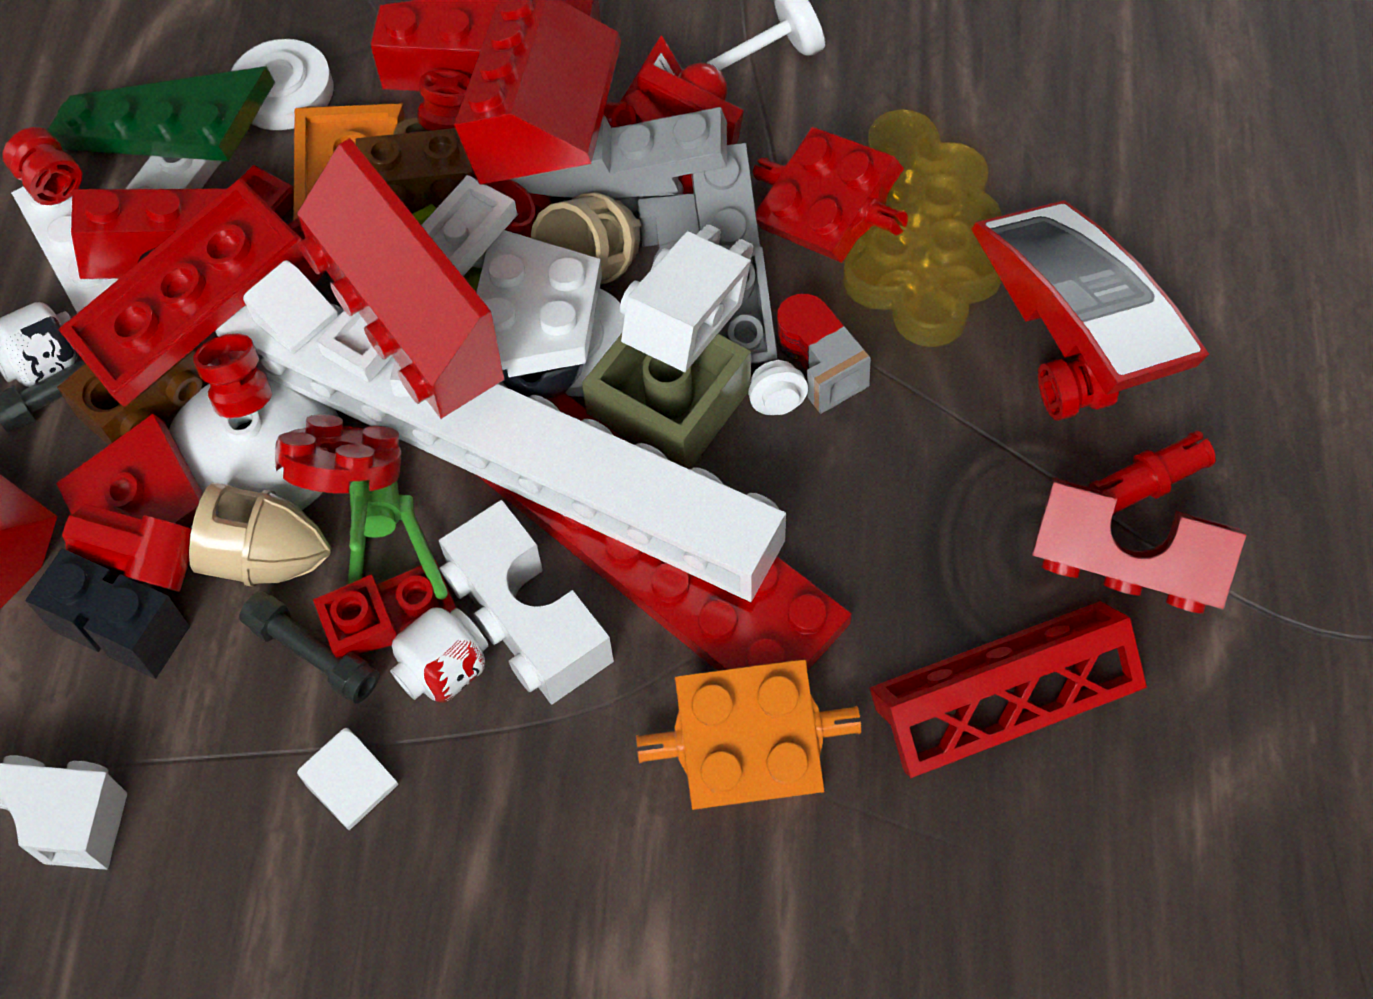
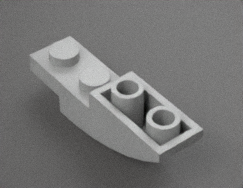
[510,107,727,198]
[691,143,778,365]

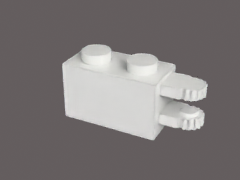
[620,224,754,372]

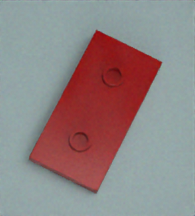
[58,178,304,407]

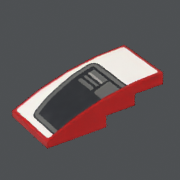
[971,200,1209,395]

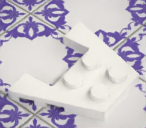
[390,230,602,397]

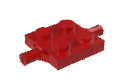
[753,127,908,263]

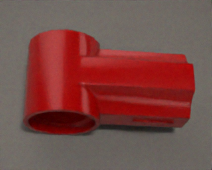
[62,503,192,592]

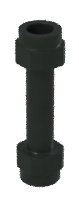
[0,359,85,432]
[239,591,379,704]

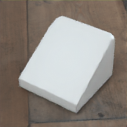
[243,260,338,354]
[297,728,398,830]

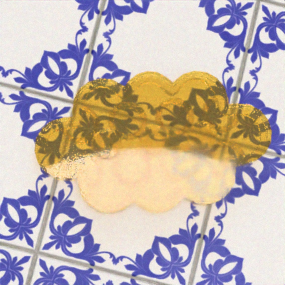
[843,109,1002,347]

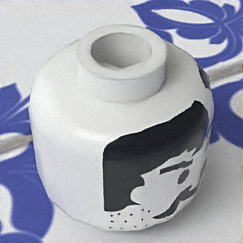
[0,302,76,387]

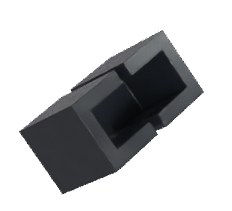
[25,548,190,679]

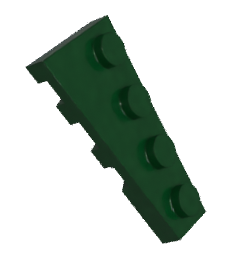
[47,66,275,162]

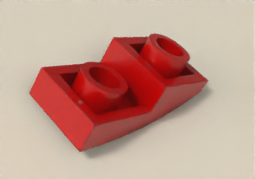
[313,559,457,657]

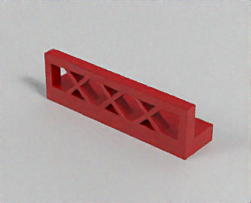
[869,601,1147,778]

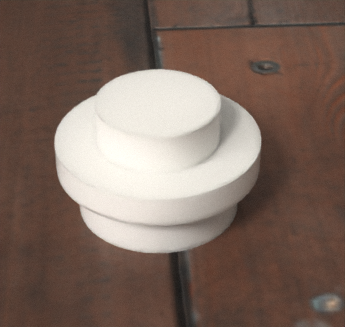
[748,360,808,415]

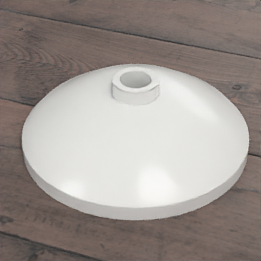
[169,378,339,516]

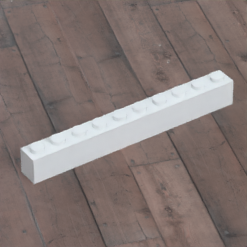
[215,304,786,602]

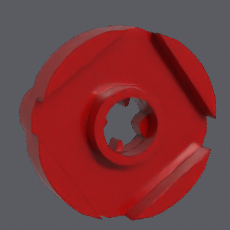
[275,414,401,493]

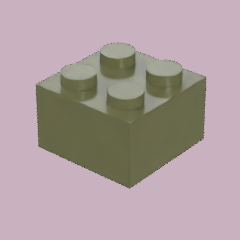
[582,333,751,470]

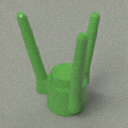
[348,480,448,599]

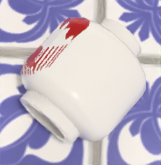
[390,608,488,702]

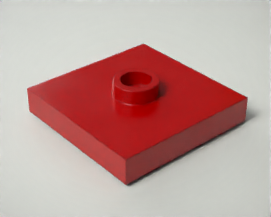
[56,414,203,579]

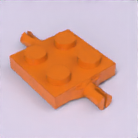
[636,659,861,810]

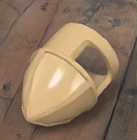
[531,192,642,284]
[189,482,331,587]

